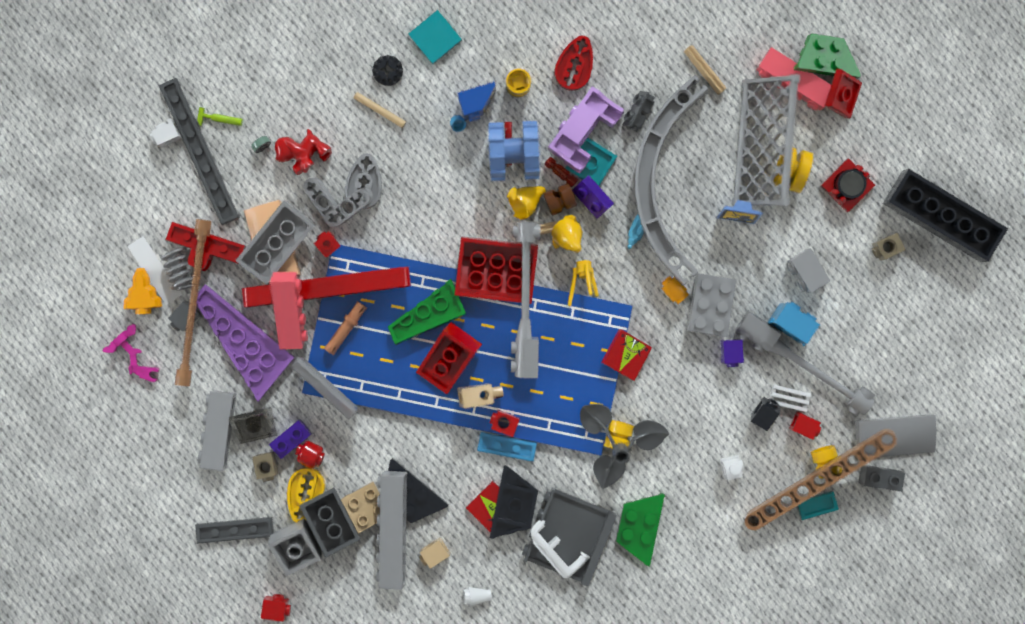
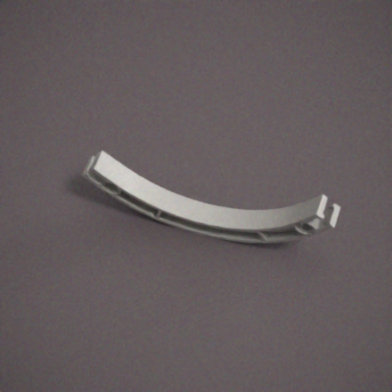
[635,75,708,286]

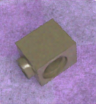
[872,233,906,261]
[252,451,279,482]

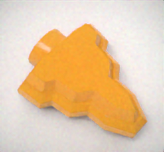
[123,268,163,315]

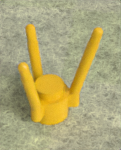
[568,260,599,307]

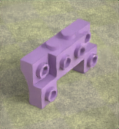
[548,86,624,174]

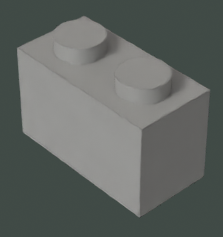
[788,248,831,293]

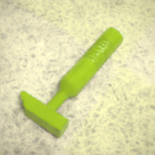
[197,107,243,126]

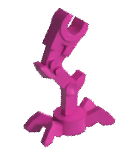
[102,324,160,382]

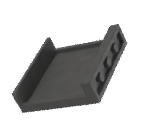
[522,487,617,587]

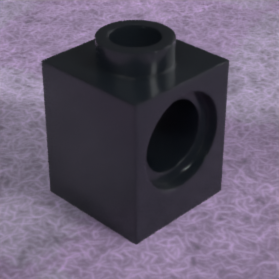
[751,397,780,431]

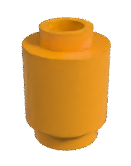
[661,276,689,304]

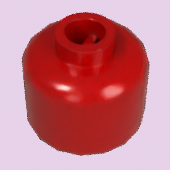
[295,441,325,469]

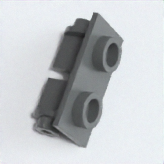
[622,91,655,132]

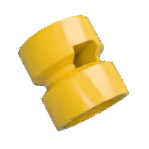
[506,68,531,98]
[604,420,634,449]
[810,445,842,479]

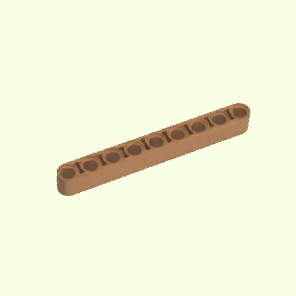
[745,429,896,530]

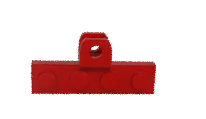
[165,222,246,272]

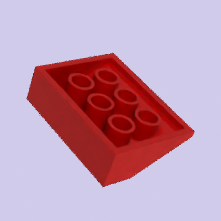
[455,236,538,304]

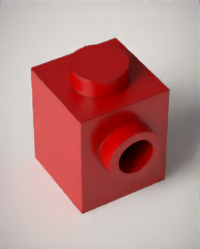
[260,594,291,622]

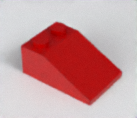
[416,322,482,394]

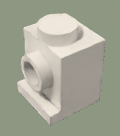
[150,118,182,147]
[720,455,744,480]

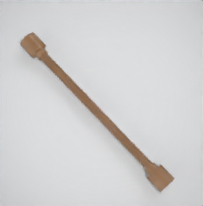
[175,219,212,386]

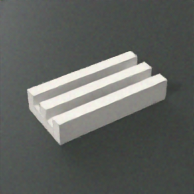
[770,384,811,412]

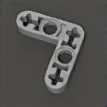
[304,177,373,227]

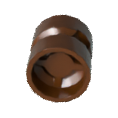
[543,183,577,216]

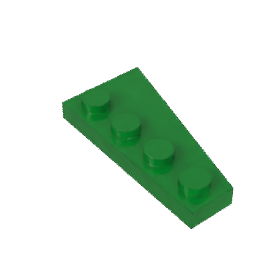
[388,279,467,345]

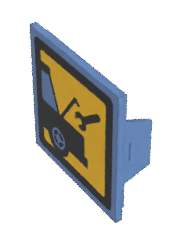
[717,200,762,224]

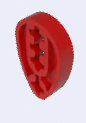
[554,35,593,91]

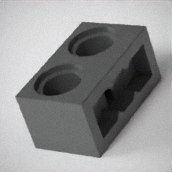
[858,465,905,492]

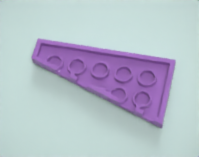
[196,284,295,402]

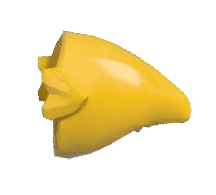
[507,186,546,220]
[551,215,583,252]

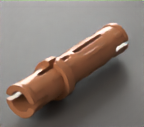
[324,301,367,355]

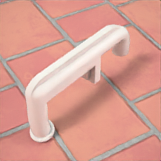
[531,520,591,578]

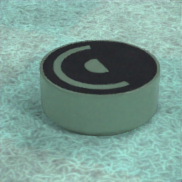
[251,136,271,153]

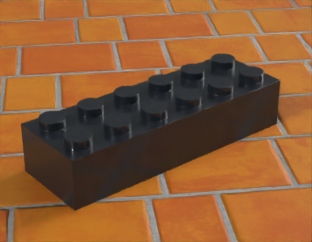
[883,169,1008,262]

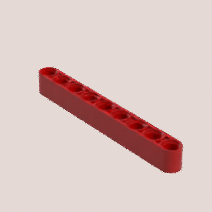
[241,267,411,308]

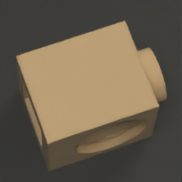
[419,537,450,569]

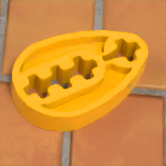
[287,468,326,522]

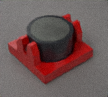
[820,158,875,213]

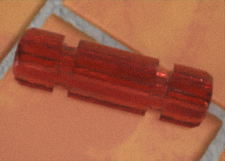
[544,157,578,187]

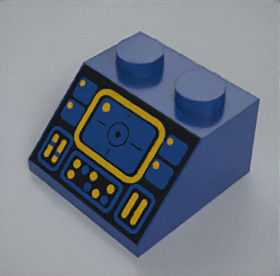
[457,81,496,122]

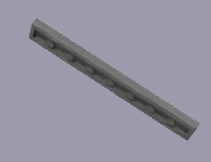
[158,78,240,225]

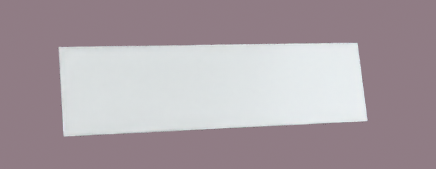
[127,236,182,305]

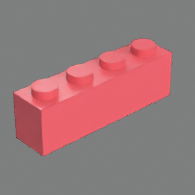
[756,47,831,111]
[270,272,308,349]

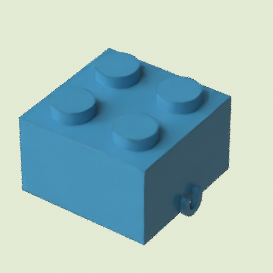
[768,302,820,346]

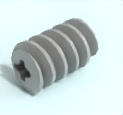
[161,248,193,291]

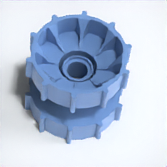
[489,121,540,181]

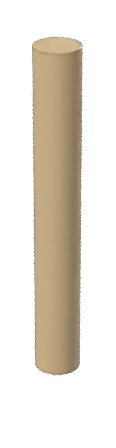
[353,92,406,128]

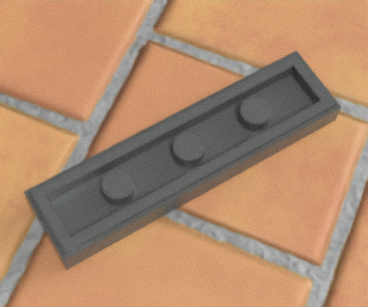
[195,517,274,544]

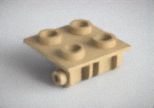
[341,482,380,534]

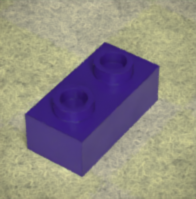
[572,175,614,219]
[269,419,312,459]

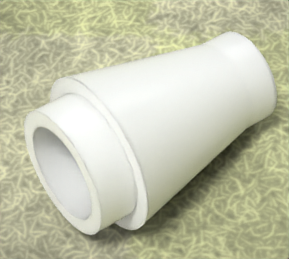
[463,587,492,606]

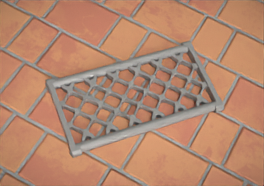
[732,74,800,207]

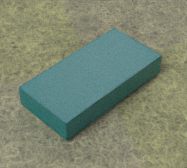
[797,491,839,520]

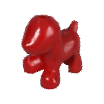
[275,129,332,175]

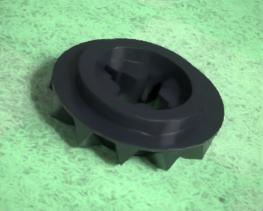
[372,55,403,86]

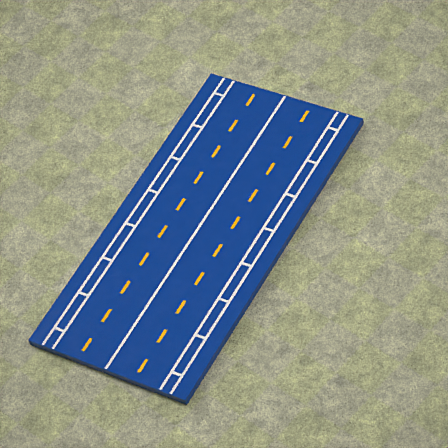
[302,245,633,456]

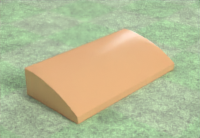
[244,200,301,284]

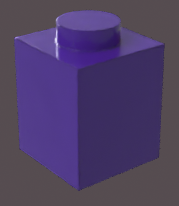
[720,339,744,367]

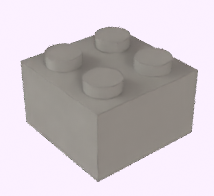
[268,519,322,576]

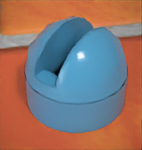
[450,115,466,132]

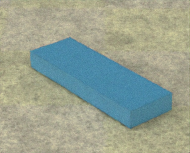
[477,432,537,462]

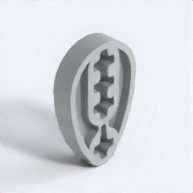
[344,153,382,209]

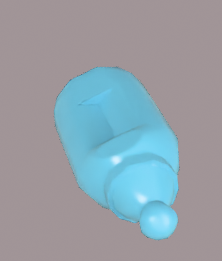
[627,215,644,249]

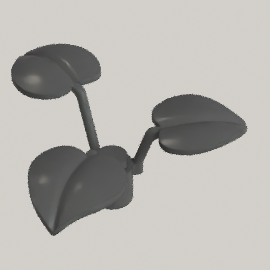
[580,404,669,489]

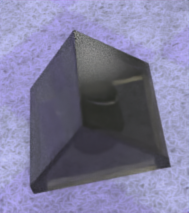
[229,407,278,444]

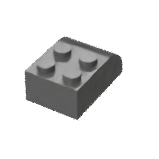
[299,487,360,558]

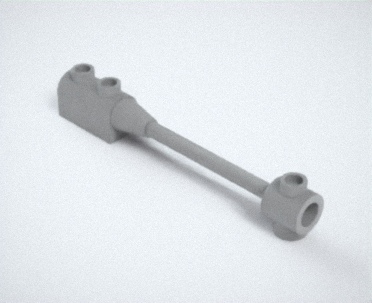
[511,221,540,378]
[736,310,875,416]

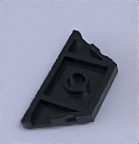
[388,458,449,523]
[489,465,538,539]

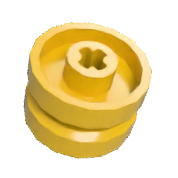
[773,147,813,193]

